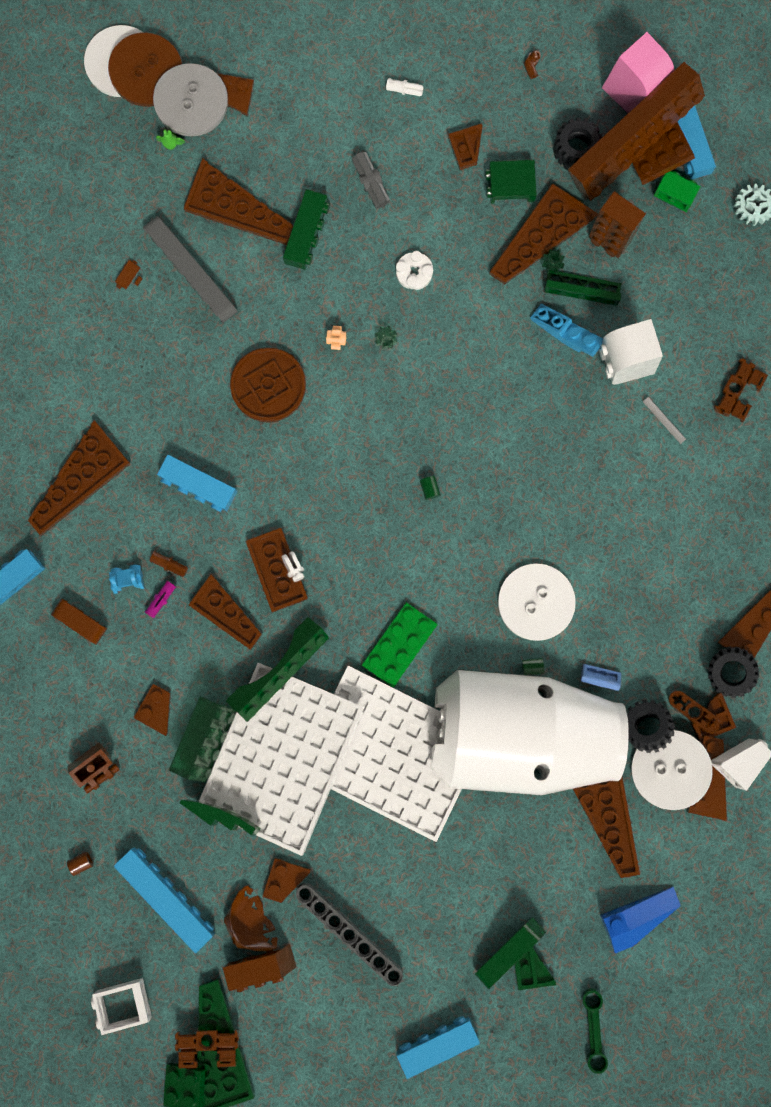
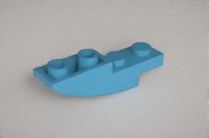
[530,304,603,357]

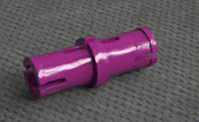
[144,581,176,618]

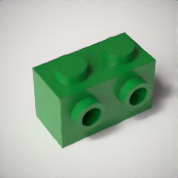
[654,171,701,213]

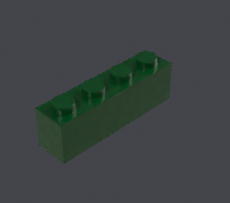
[283,189,330,270]

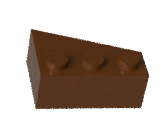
[222,944,297,992]

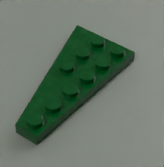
[197,978,255,1107]

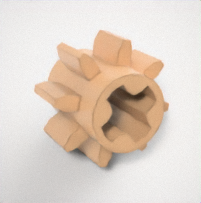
[326,326,346,350]

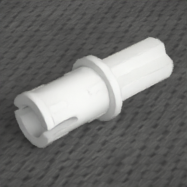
[386,78,423,96]

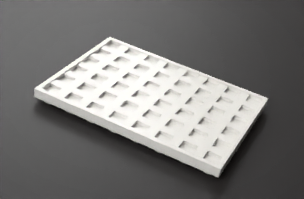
[199,663,365,856]
[331,666,462,842]

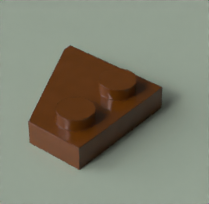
[448,123,483,171]
[134,684,171,736]

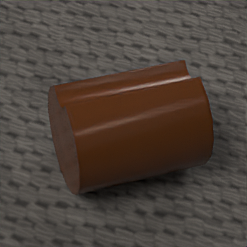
[67,852,93,876]

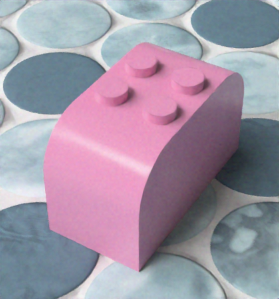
[602,32,674,113]

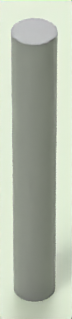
[643,397,686,444]

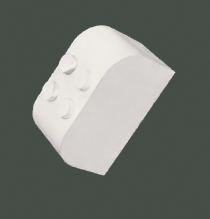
[599,319,663,385]

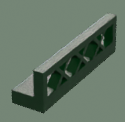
[544,270,622,306]

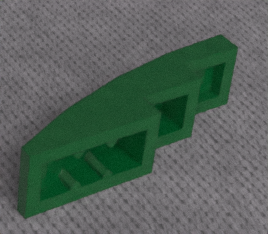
[180,799,261,835]

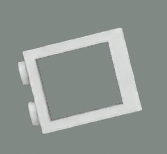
[91,978,152,1035]

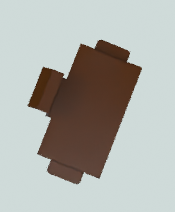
[115,260,143,289]

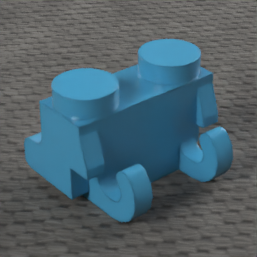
[109,565,145,594]

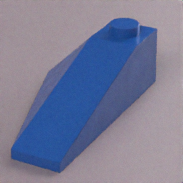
[600,887,681,953]

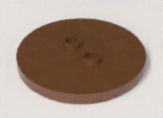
[108,33,182,107]
[230,347,306,423]

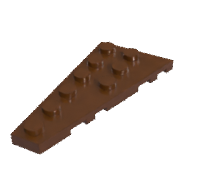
[28,420,130,536]
[573,777,640,878]

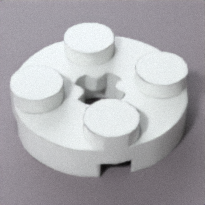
[396,251,433,290]

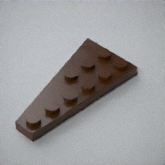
[183,158,293,245]
[489,184,598,285]

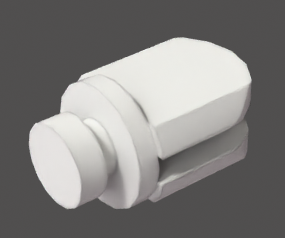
[282,551,304,582]

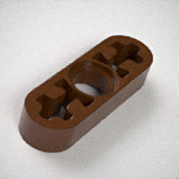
[669,691,720,733]

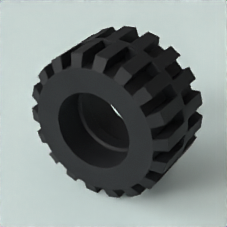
[553,118,602,170]
[708,646,759,698]
[627,700,675,753]

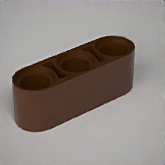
[51,598,107,645]

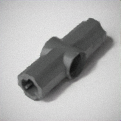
[352,152,390,209]

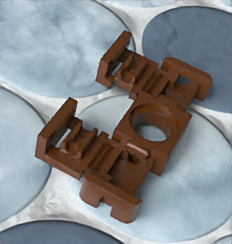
[714,359,768,422]
[175,1029,239,1068]

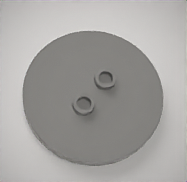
[153,64,228,136]

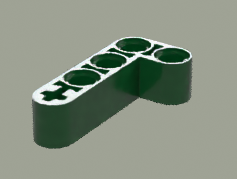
[475,917,546,989]

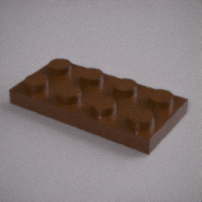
[245,528,308,613]

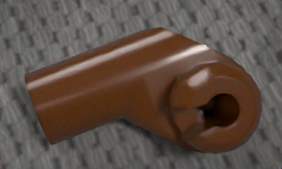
[524,50,541,80]

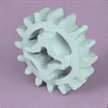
[734,184,771,226]

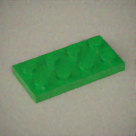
[362,602,438,688]

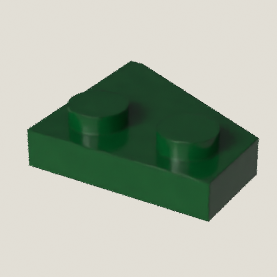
[514,947,556,990]

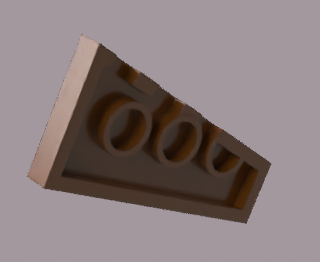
[189,574,262,650]
[687,735,727,821]

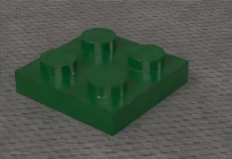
[163,1063,205,1107]

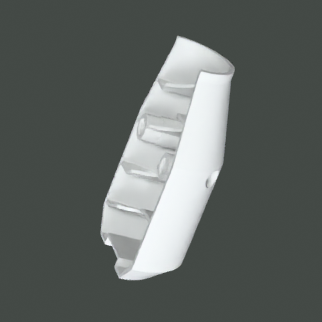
[431,670,628,795]

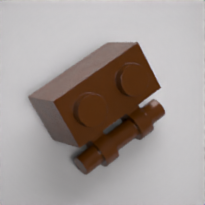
[67,742,120,794]

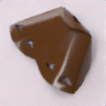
[224,886,278,951]

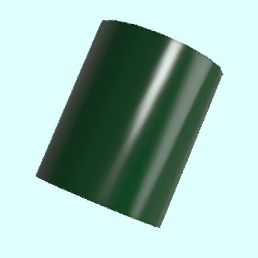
[420,476,441,500]
[522,658,545,676]

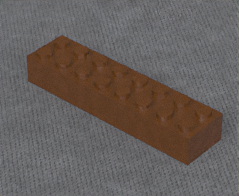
[568,62,705,201]

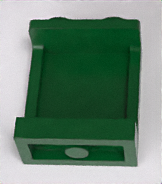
[486,160,537,204]

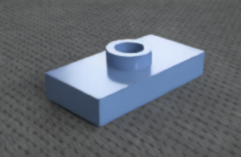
[581,664,621,691]

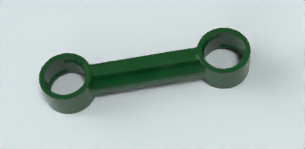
[581,988,608,1074]

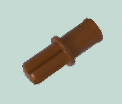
[149,551,188,577]

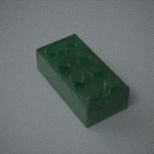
[169,696,235,782]

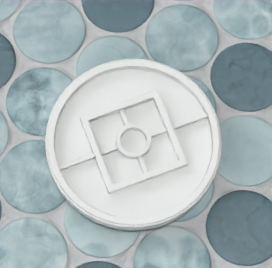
[84,25,144,97]
[498,564,575,641]
[632,730,712,810]

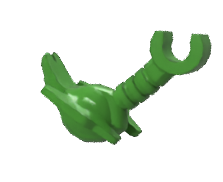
[156,130,185,150]

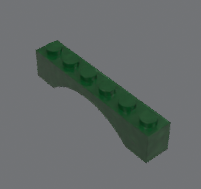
[226,617,329,722]

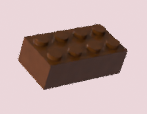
[589,191,646,259]

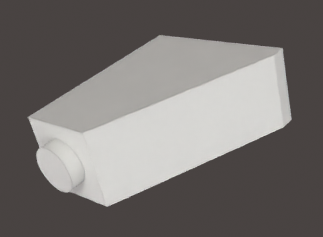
[711,739,771,791]

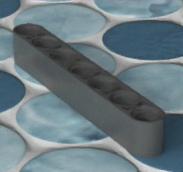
[143,216,237,323]
[296,883,403,986]

